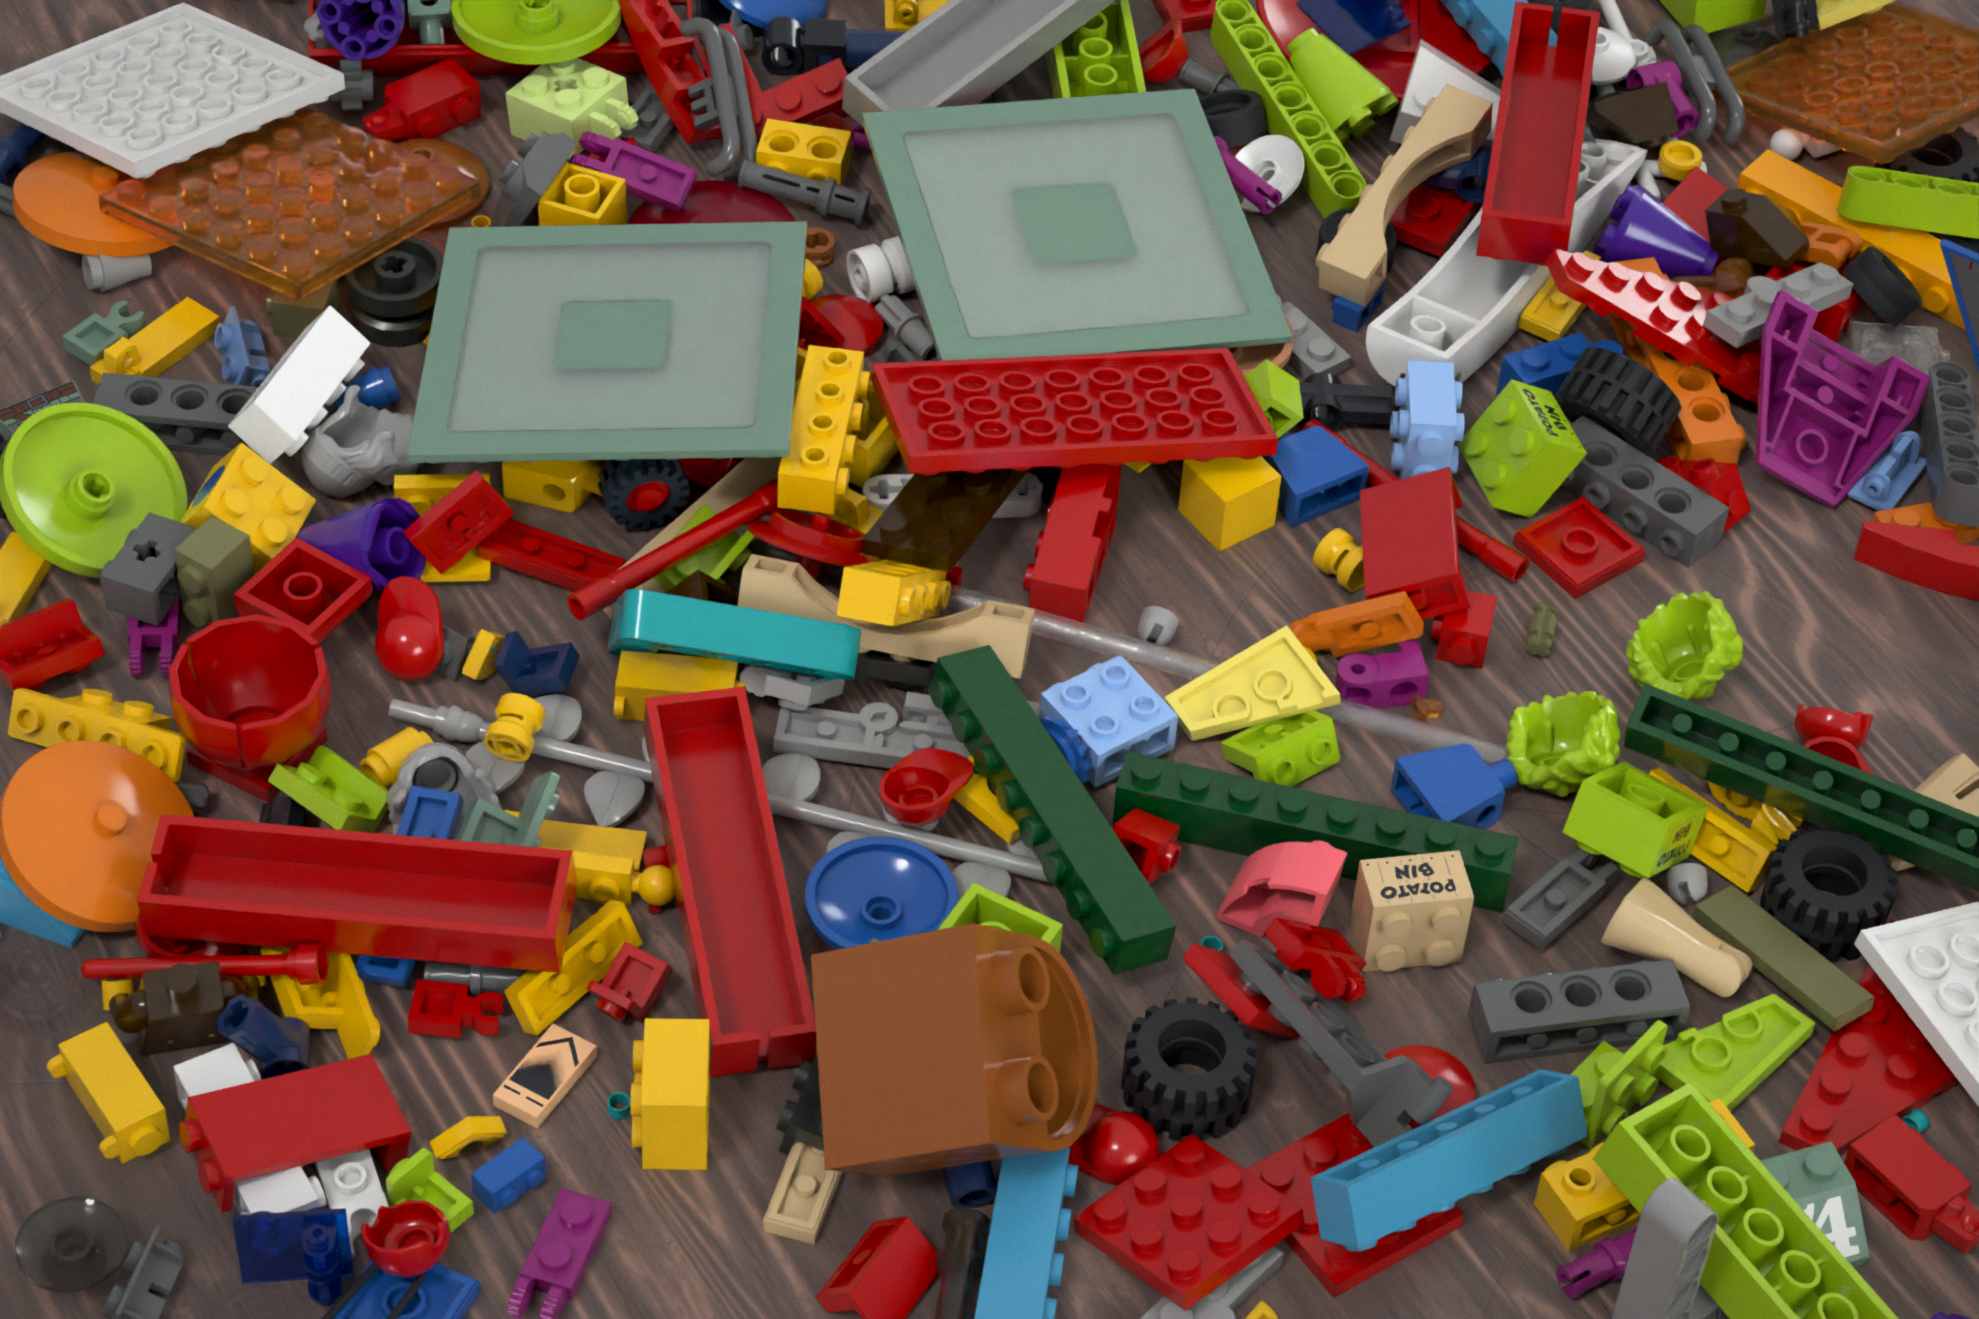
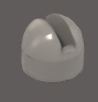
[1138,606,1179,648]
[1666,863,1708,905]

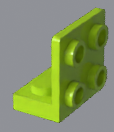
[1570,1020,1668,1149]

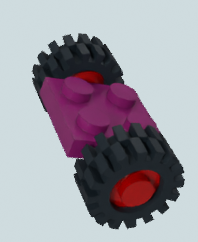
[598,459,690,530]

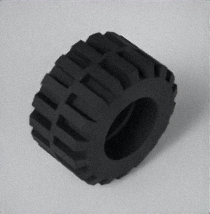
[1874,117,1979,183]
[1555,347,1682,457]
[1760,826,1897,961]
[1121,998,1257,1141]

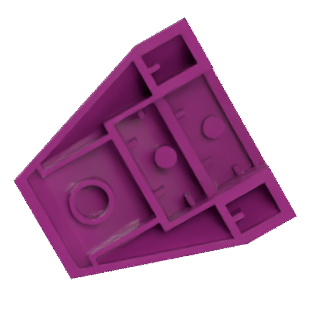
[1755,290,1931,509]

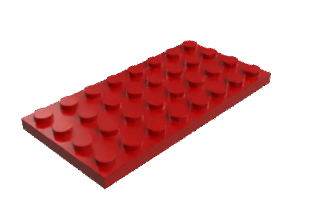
[871,348,1278,476]

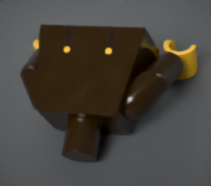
[101,962,267,1056]

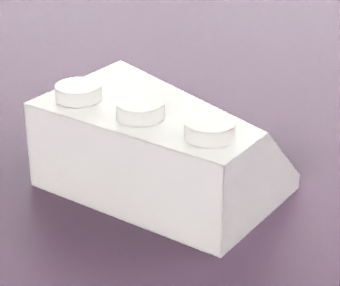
[1390,39,1501,149]

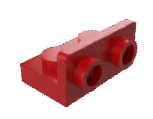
[403,470,514,574]

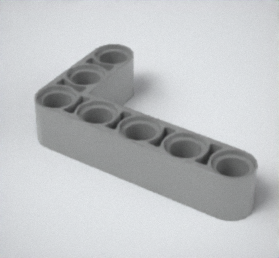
[1612,1177,1728,1319]

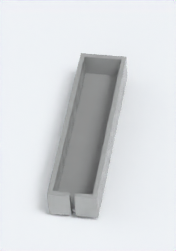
[842,0,1116,128]

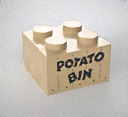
[1349,850,1474,972]

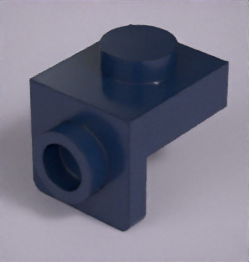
[495,631,580,696]

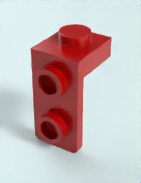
[1657,456,1751,534]

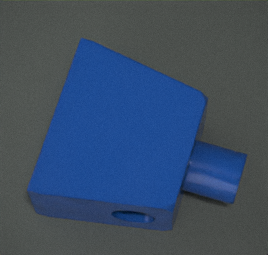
[1263,426,1369,528]
[1390,743,1517,830]

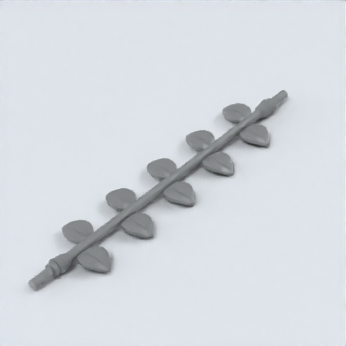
[388,694,1153,902]

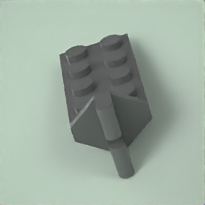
[1229,939,1454,1147]

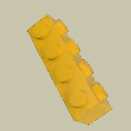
[778,345,871,514]
[1534,1098,1755,1252]

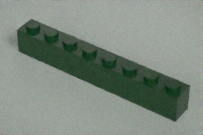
[929,645,1177,975]
[1624,684,1979,891]
[1112,751,1519,913]

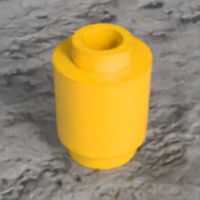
[360,727,434,790]

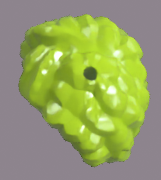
[1626,591,1743,701]
[1506,691,1620,797]

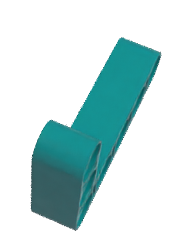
[607,589,862,680]

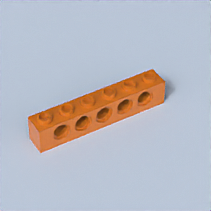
[1607,257,1746,465]

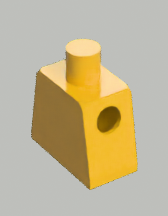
[502,460,607,513]

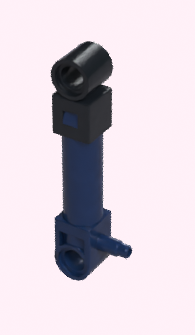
[761,16,907,76]

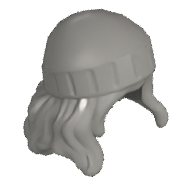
[301,385,422,498]
[386,743,502,840]

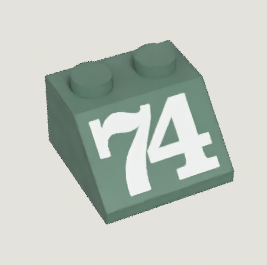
[1760,1141,1870,1267]

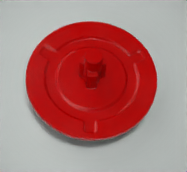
[748,508,881,579]

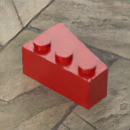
[1023,464,1122,623]

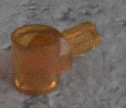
[1672,258,1755,299]

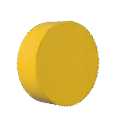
[1657,140,1702,180]

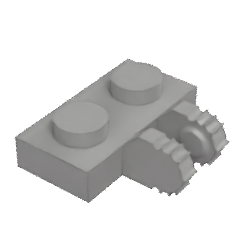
[739,665,845,711]

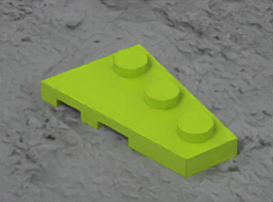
[1655,994,1815,1112]

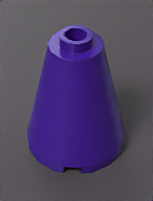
[295,498,426,592]

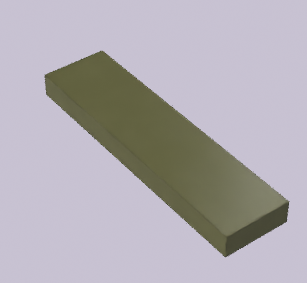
[1694,885,1874,1032]

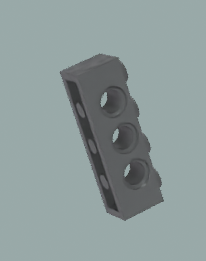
[93,372,280,461]
[1560,415,1729,568]
[1468,959,1691,1064]

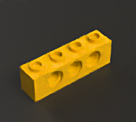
[836,559,951,626]

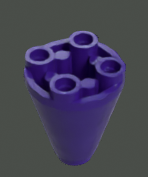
[317,0,408,61]
[1591,184,1719,284]

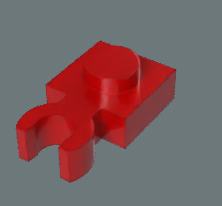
[407,979,504,1038]

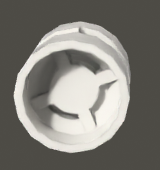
[847,236,916,304]

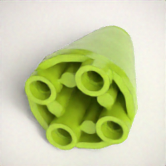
[1287,28,1399,144]

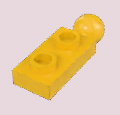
[539,846,675,906]

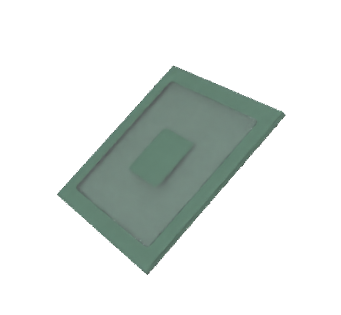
[861,89,1292,361]
[407,221,807,464]

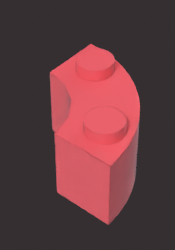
[1215,841,1347,938]

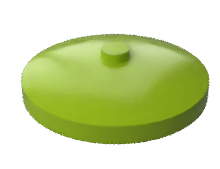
[451,0,622,65]
[0,402,188,578]

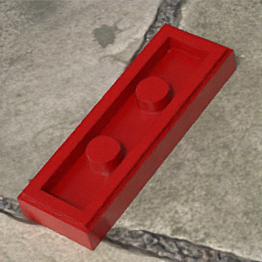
[476,518,628,591]

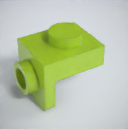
[386,1147,474,1232]

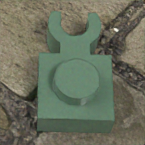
[62,300,146,366]

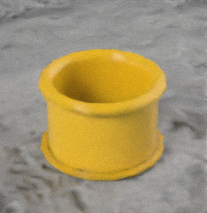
[471,215,491,227]

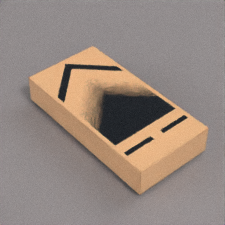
[493,1023,597,1129]

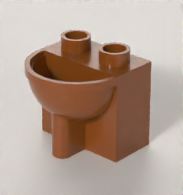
[811,923,1098,1177]

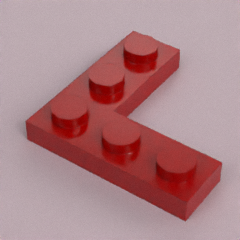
[693,23,848,151]

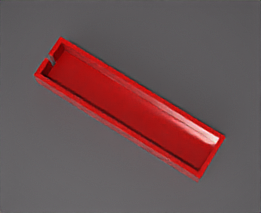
[1476,1,1600,266]
[644,686,816,1077]
[137,814,578,973]

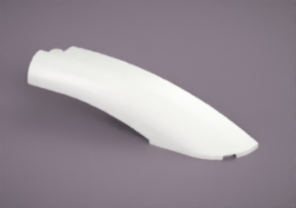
[1366,139,1647,387]

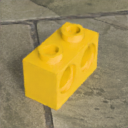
[756,118,851,186]

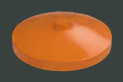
[12,151,193,257]
[0,740,194,933]

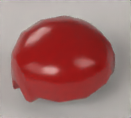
[1795,704,1873,750]
[360,1200,451,1278]

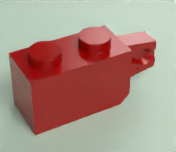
[362,57,482,146]
[1844,1114,1979,1254]

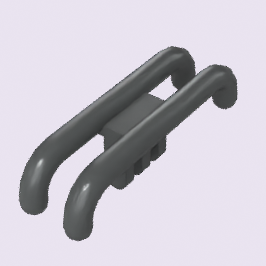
[680,17,758,183]
[1646,20,1745,146]

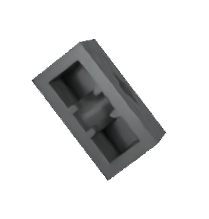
[100,512,197,626]

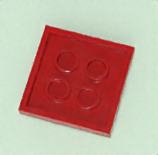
[1245,1113,1464,1298]
[1073,1134,1304,1311]

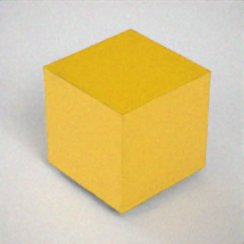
[538,162,627,226]
[1178,456,1281,552]

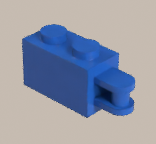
[1496,332,1623,398]

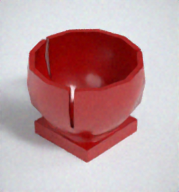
[168,614,332,803]

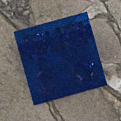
[1296,0,1412,55]
[232,1207,354,1306]

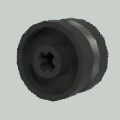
[345,235,443,347]

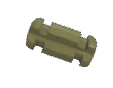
[1525,603,1558,658]

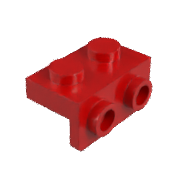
[0,598,105,692]

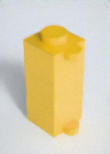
[613,650,745,721]
[47,1022,171,1164]

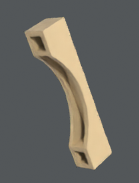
[1315,84,1493,307]
[737,554,1035,679]

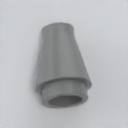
[82,254,152,292]

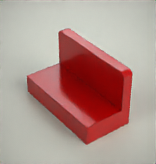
[815,1216,944,1319]

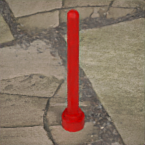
[81,943,329,985]

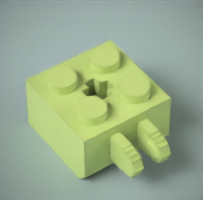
[505,58,639,160]

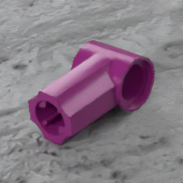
[1626,60,1700,138]

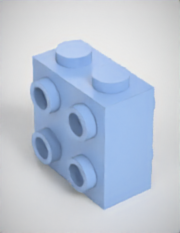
[1390,360,1464,479]
[1039,655,1178,788]

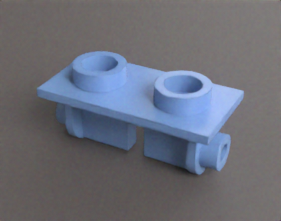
[214,306,271,387]
[1848,431,1926,511]

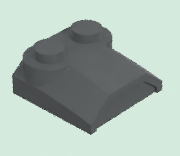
[495,130,578,227]

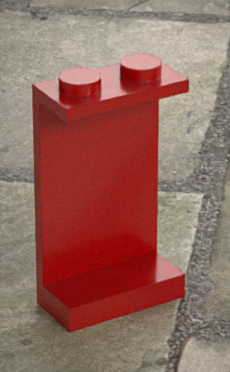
[1360,467,1471,620]
[179,1054,412,1213]

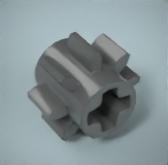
[330,59,375,111]

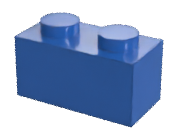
[1332,281,1386,333]
[471,1137,546,1214]

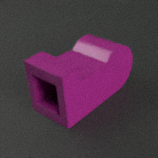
[1335,640,1429,710]

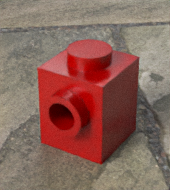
[1430,591,1497,669]
[1113,808,1181,885]

